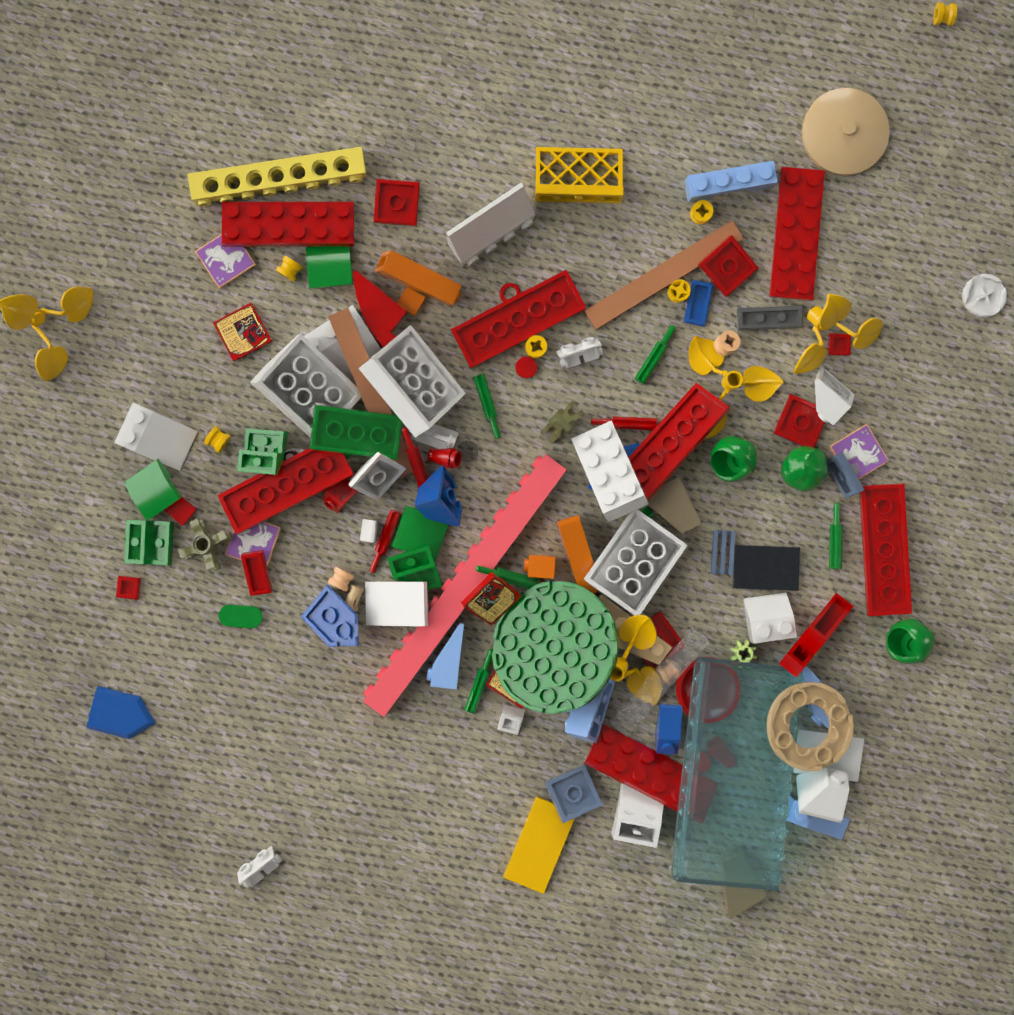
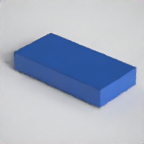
[683,280,713,327]

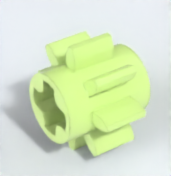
[729,640,757,667]

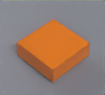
[397,286,426,317]

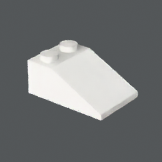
[114,403,198,471]

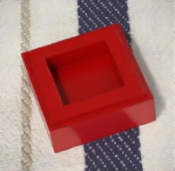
[828,333,851,356]
[116,576,141,600]

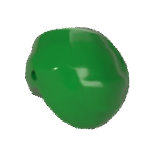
[710,436,757,482]
[781,446,828,492]
[886,619,935,664]

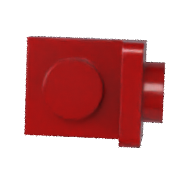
[322,479,358,513]

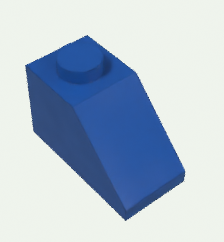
[655,704,682,754]

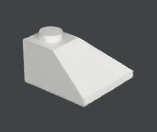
[815,367,855,425]
[349,452,406,501]
[796,767,849,823]

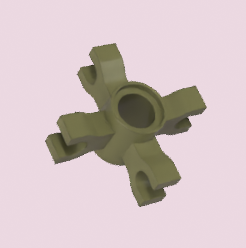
[540,401,584,444]
[178,518,233,571]

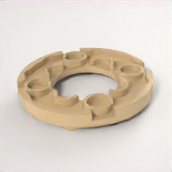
[767,682,854,771]

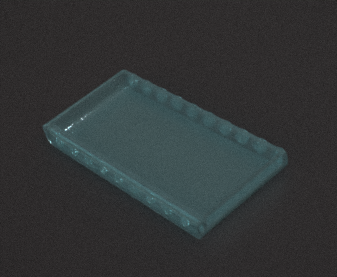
[671,657,804,891]

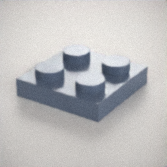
[544,764,603,823]

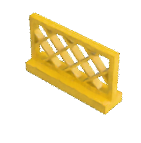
[535,147,623,203]

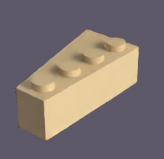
[598,593,672,665]

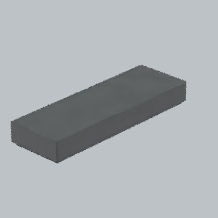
[737,305,804,331]

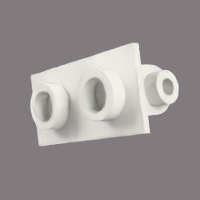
[556,337,603,369]
[411,424,459,449]
[237,846,282,888]

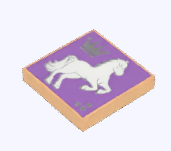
[195,235,256,289]
[828,424,889,479]
[225,522,281,567]

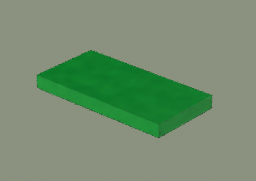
[309,404,403,460]

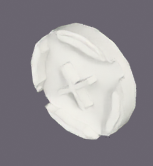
[962,274,1007,317]

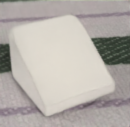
[360,519,378,543]
[497,705,525,735]

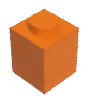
[523,554,556,579]

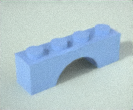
[684,161,778,202]

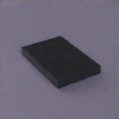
[732,545,800,591]

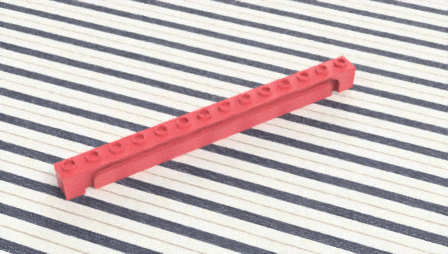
[363,454,567,717]

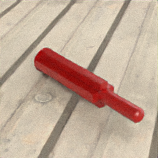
[591,416,658,430]
[402,427,429,488]
[369,509,402,573]

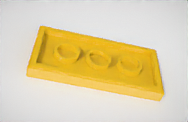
[503,796,575,894]

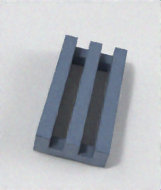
[826,452,864,498]
[710,530,736,575]

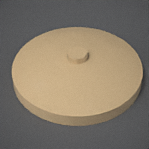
[802,88,890,176]

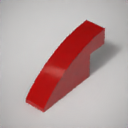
[353,270,408,347]
[779,593,853,677]

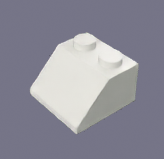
[743,592,797,644]

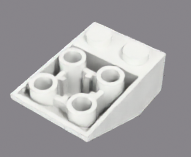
[611,783,664,848]

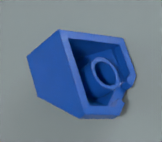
[415,466,462,526]

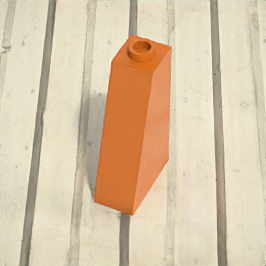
[374,250,462,306]
[556,515,598,596]

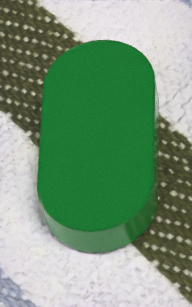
[218,604,263,628]

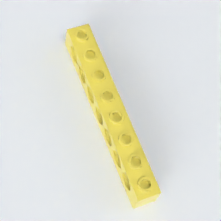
[187,147,367,207]

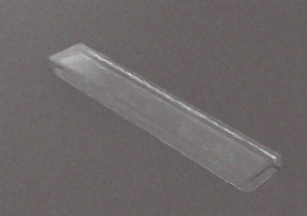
[610,625,711,737]

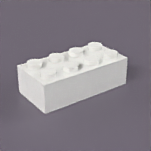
[572,421,649,522]

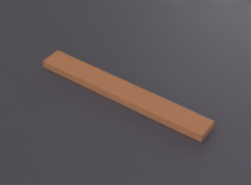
[584,220,744,330]
[328,308,413,478]

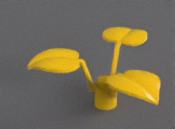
[0,286,93,382]
[793,294,883,374]
[688,336,783,439]
[610,615,663,705]

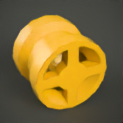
[933,2,957,26]
[690,200,714,225]
[275,255,303,282]
[667,279,691,303]
[525,335,547,358]
[204,426,231,453]

